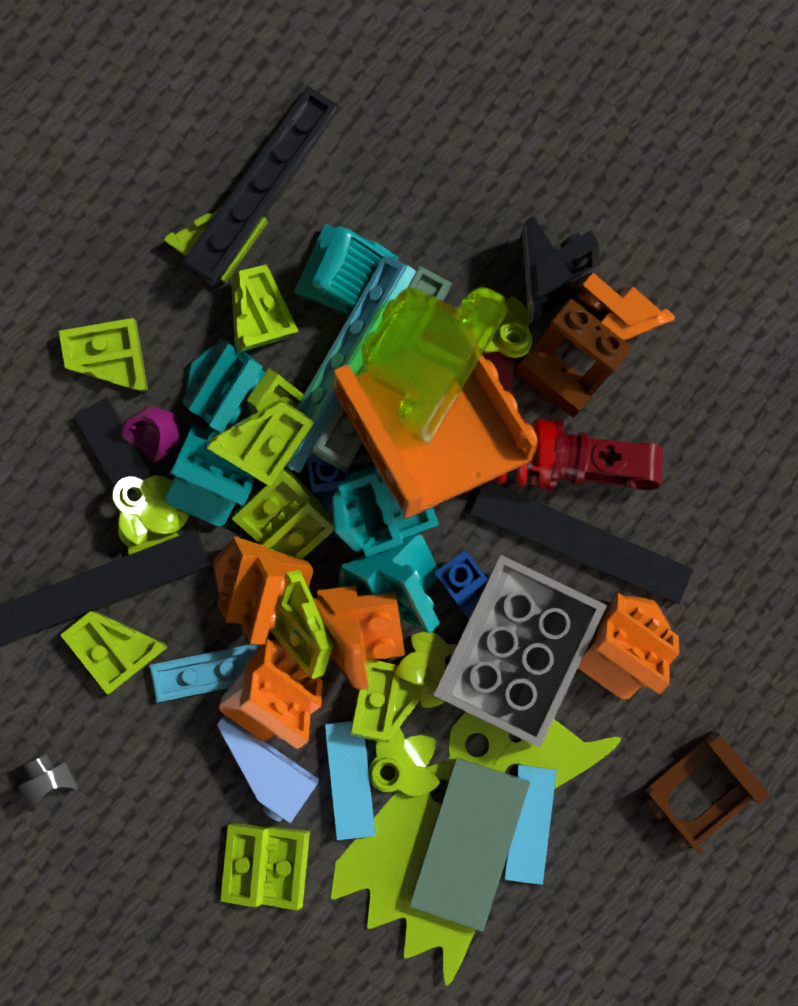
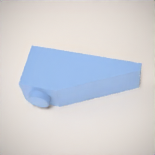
[217,715,319,823]

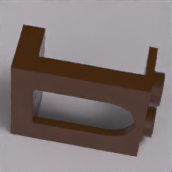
[515,298,633,418]
[643,730,770,855]

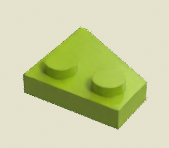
[61,611,168,695]

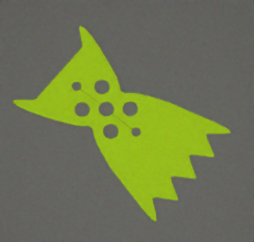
[331,712,621,986]

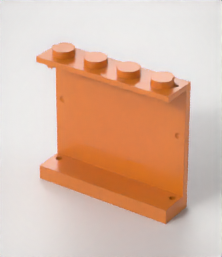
[332,318,537,519]

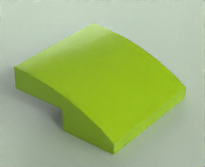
[232,466,334,559]
[221,823,310,910]

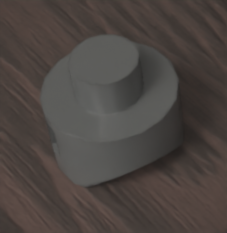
[18,754,79,813]

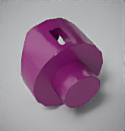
[121,405,179,464]

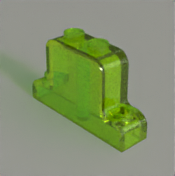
[362,288,508,445]

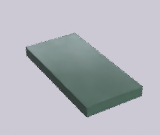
[410,757,530,932]

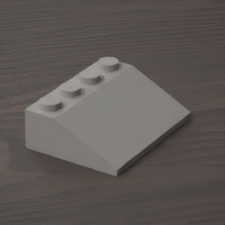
[434,555,607,748]

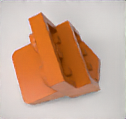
[574,273,675,353]
[213,537,313,645]
[313,586,405,690]
[578,593,679,700]
[219,639,323,750]

